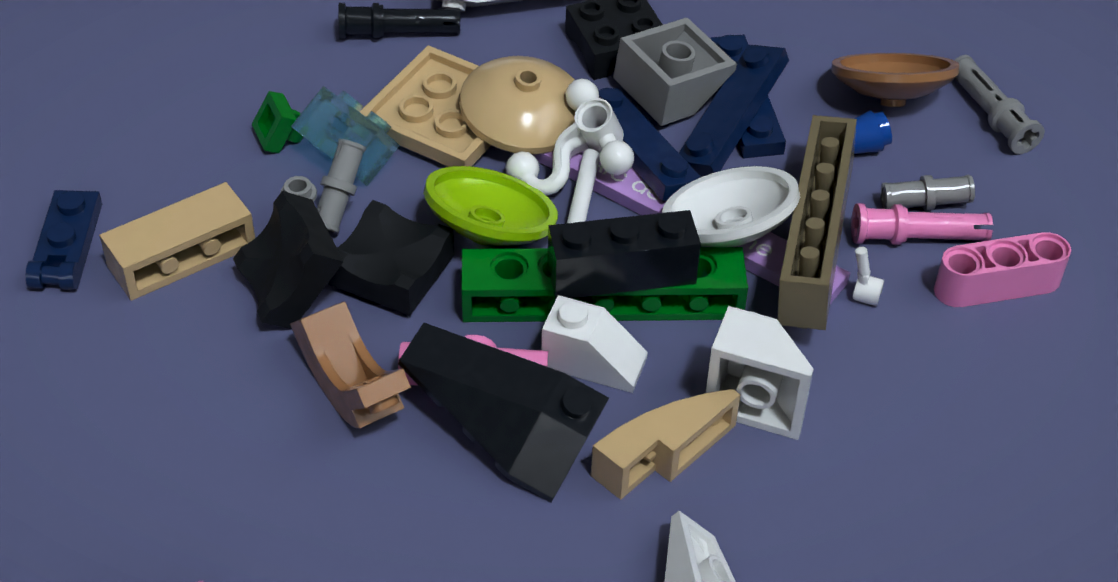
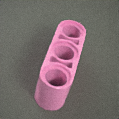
[934,232,1071,307]

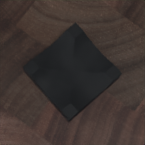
[565,0,663,80]
[233,191,344,329]
[328,200,454,315]

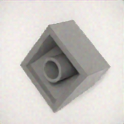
[613,18,737,126]

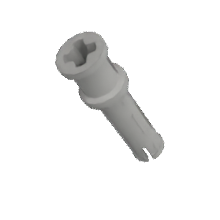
[954,55,1045,154]

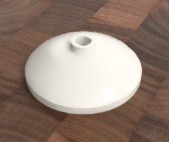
[662,166,800,247]

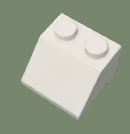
[706,306,814,440]

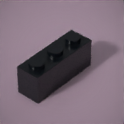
[547,210,701,300]

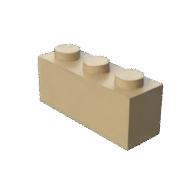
[99,182,255,301]

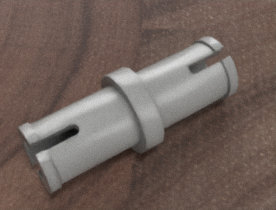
[317,138,366,233]
[880,174,975,211]

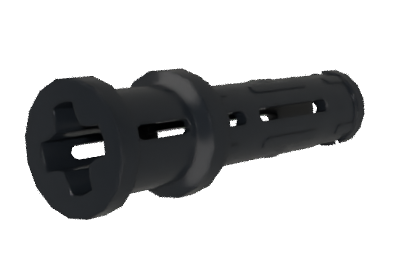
[338,2,460,39]

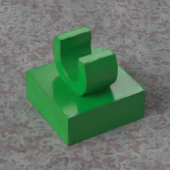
[252,91,308,153]

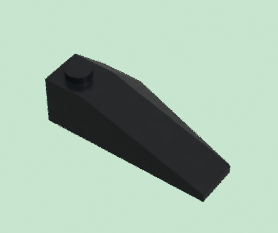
[398,323,609,503]

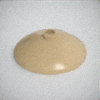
[460,56,575,154]

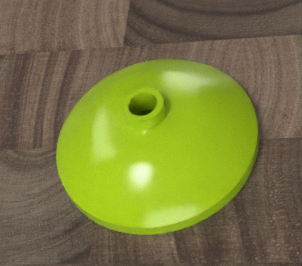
[423,166,558,246]

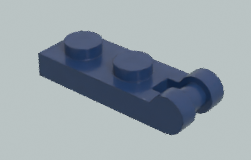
[25,190,102,290]

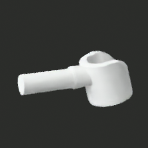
[853,247,885,306]

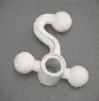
[505,78,634,196]

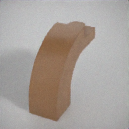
[290,301,411,429]

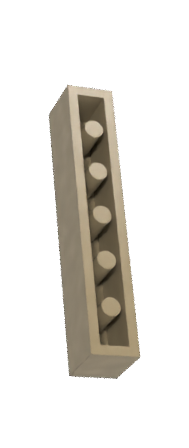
[778,115,857,330]

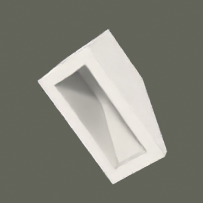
[541,295,648,393]

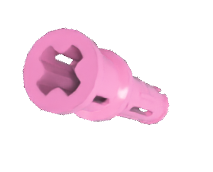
[851,203,993,245]

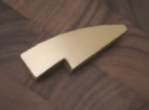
[591,389,741,500]

